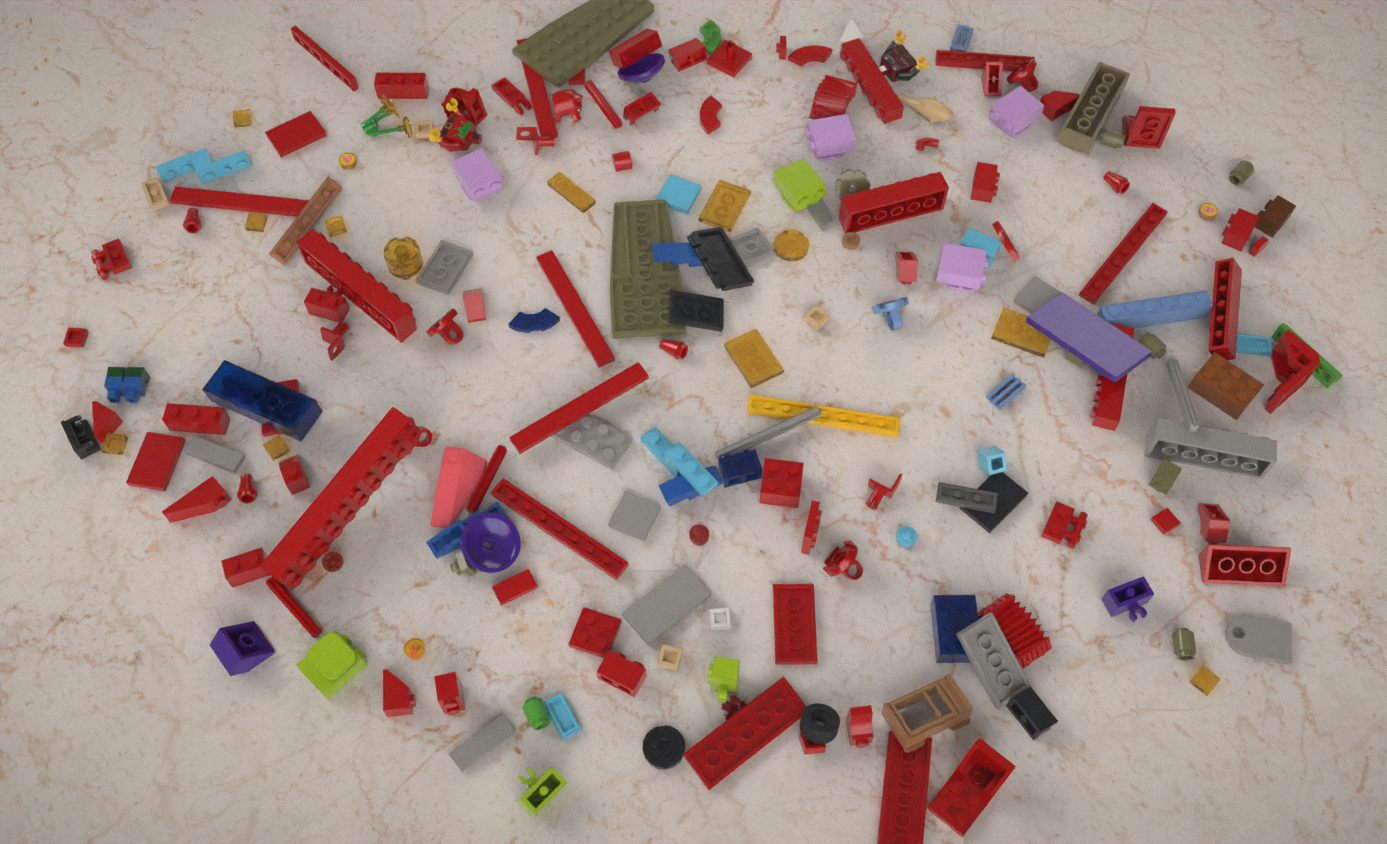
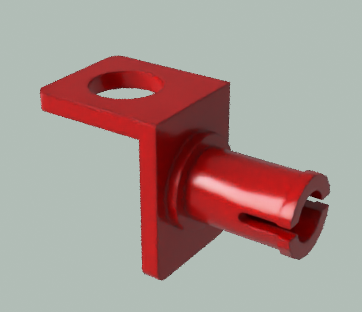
[516,127,555,155]
[320,321,350,361]
[865,473,903,510]

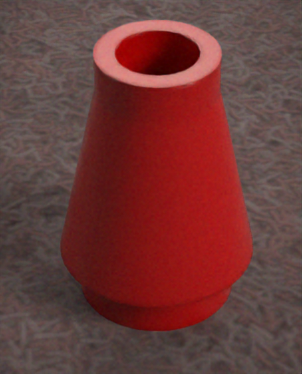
[1103,171,1130,194]
[183,208,202,234]
[659,339,688,360]
[237,474,257,504]

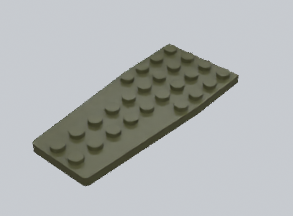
[512,0,654,88]
[610,199,686,339]

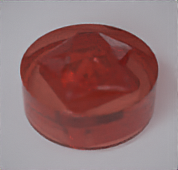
[689,524,709,546]
[322,552,344,572]

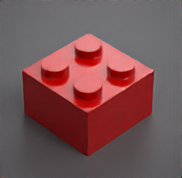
[759,458,804,508]

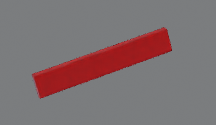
[291,25,359,91]
[936,50,1035,73]

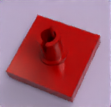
[707,40,752,78]

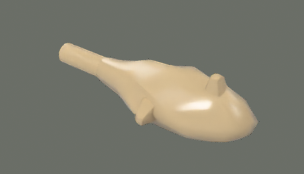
[895,93,953,124]

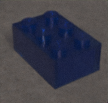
[930,595,978,663]

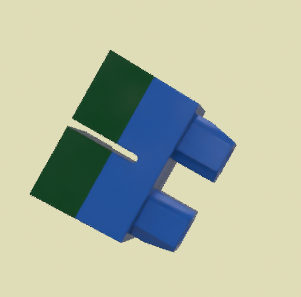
[104,367,150,403]

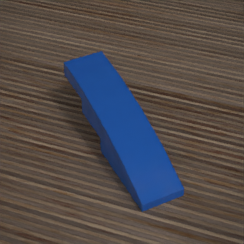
[652,243,703,267]
[426,502,509,559]

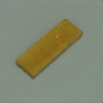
[547,172,596,214]

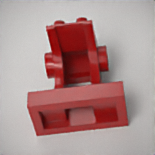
[441,87,487,126]

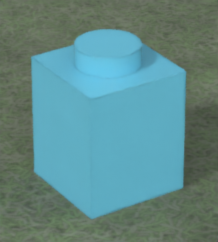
[977,446,1007,475]

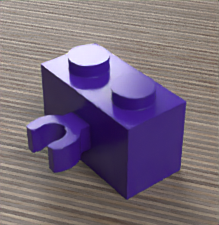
[1101,576,1154,622]

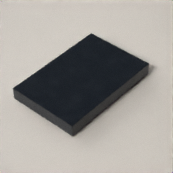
[668,290,724,332]
[959,472,1028,534]

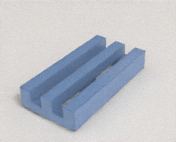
[950,25,974,52]
[986,373,1027,410]

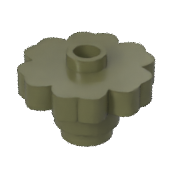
[835,169,871,200]

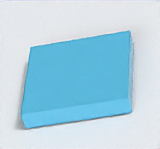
[656,174,702,214]

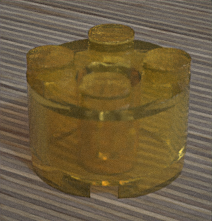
[384,237,424,280]

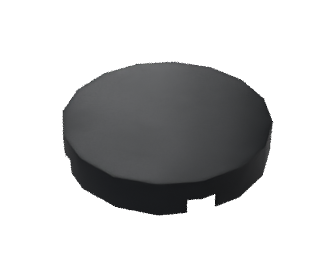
[642,725,685,770]

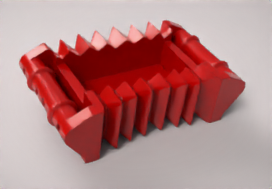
[809,74,858,120]
[974,593,1052,669]

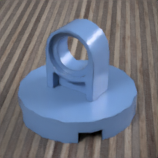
[872,297,909,331]

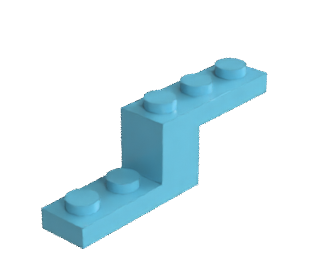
[155,148,252,184]
[640,427,718,497]

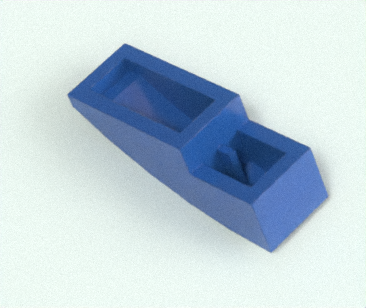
[658,465,724,507]

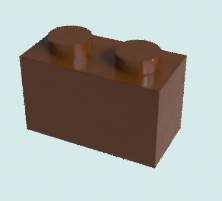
[1255,195,1296,238]

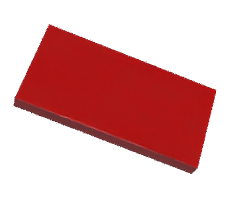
[773,584,817,665]

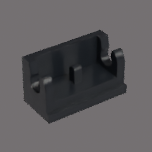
[61,415,101,460]
[1006,686,1058,741]

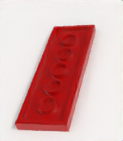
[682,676,807,791]
[877,731,932,844]

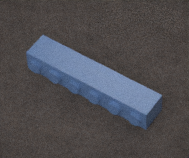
[1097,291,1213,328]

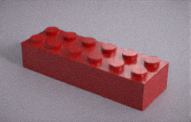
[838,172,949,233]

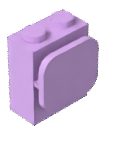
[988,86,1044,137]
[805,114,857,161]
[451,148,503,201]
[936,242,989,292]

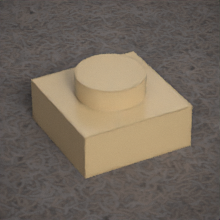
[415,121,434,139]
[804,305,830,330]
[657,644,683,671]

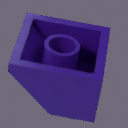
[210,621,275,676]

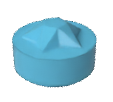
[896,526,917,548]

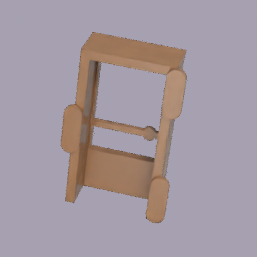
[881,674,973,753]

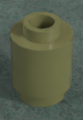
[1099,127,1126,149]
[1229,160,1255,186]
[1138,332,1167,360]
[1172,628,1196,661]

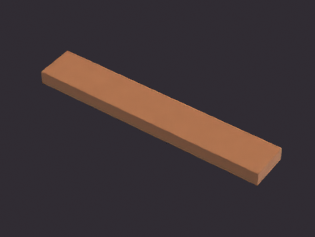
[269,176,342,265]

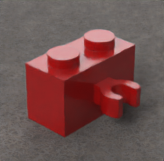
[304,285,350,323]

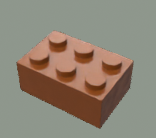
[1187,352,1264,420]

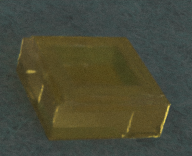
[233,109,252,128]
[245,213,268,232]
[324,215,347,237]
[101,433,128,455]
[263,435,290,461]
[1189,665,1220,696]

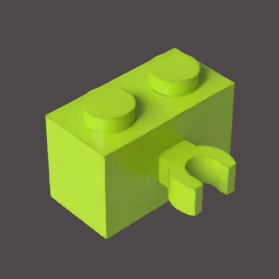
[707,656,740,703]
[516,767,567,817]

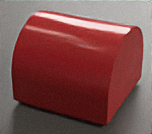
[612,151,632,172]

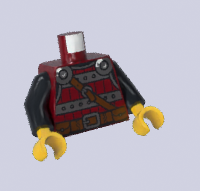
[879,30,928,82]

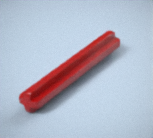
[584,80,622,129]
[466,445,507,514]
[266,577,322,638]

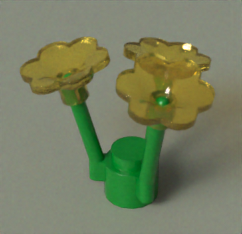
[361,95,412,138]

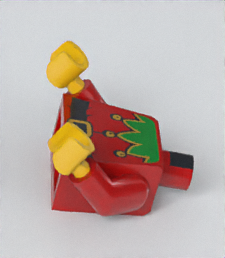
[429,98,482,152]

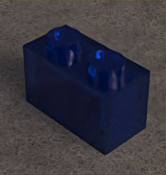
[718,450,762,488]

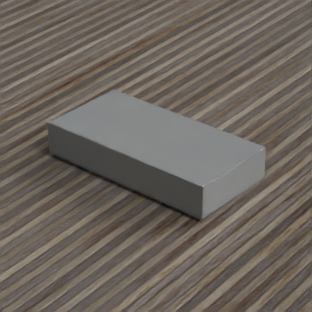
[807,198,838,231]

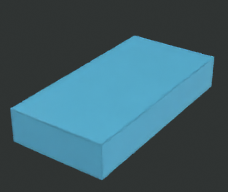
[1236,334,1273,356]
[544,692,582,741]

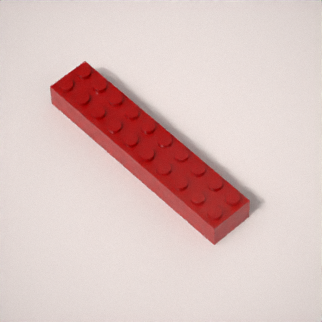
[259,407,422,590]

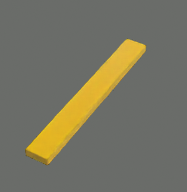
[747,394,901,438]

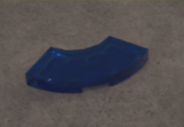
[508,308,560,333]

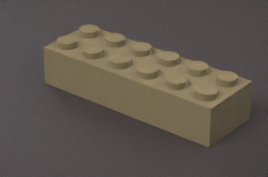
[1057,62,1130,155]

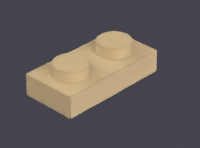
[141,177,170,212]

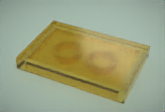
[699,180,751,232]
[991,307,1051,358]
[724,329,784,388]

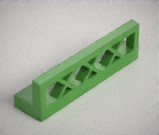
[1271,323,1343,389]

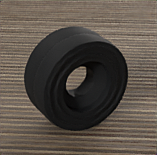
[800,703,840,744]

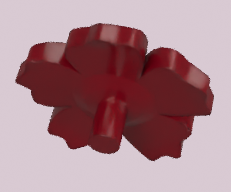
[721,695,747,720]

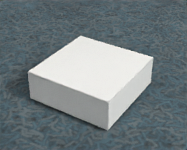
[709,607,731,631]

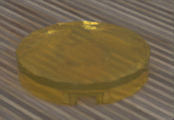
[774,229,809,261]

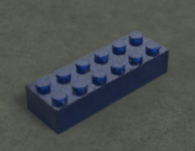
[202,360,323,442]

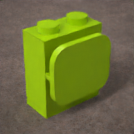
[774,158,826,211]
[296,630,367,700]

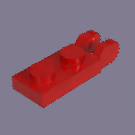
[491,77,532,116]

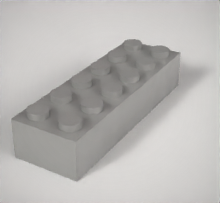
[1144,418,1277,479]

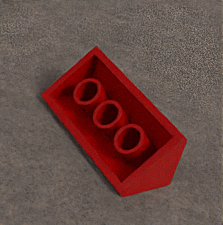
[1198,544,1291,587]

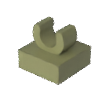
[450,551,477,577]

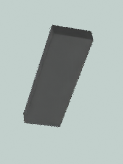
[935,482,998,514]

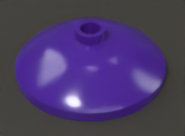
[617,53,665,83]
[460,513,521,573]

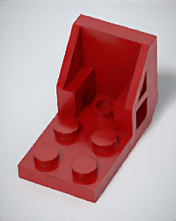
[1122,106,1176,149]
[1265,329,1321,414]
[927,738,1016,837]

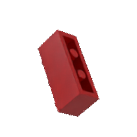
[609,28,662,69]
[374,72,429,99]
[162,403,231,435]

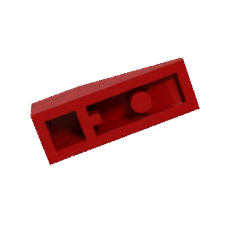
[162,476,231,523]

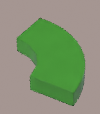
[700,19,721,55]

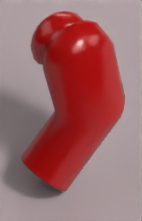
[915,137,939,151]

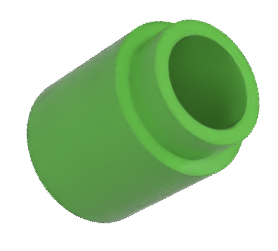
[522,696,550,731]

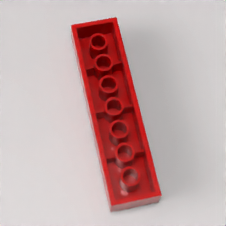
[296,229,417,343]

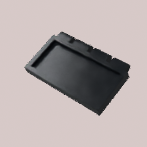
[687,227,754,291]

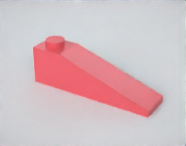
[431,446,487,528]

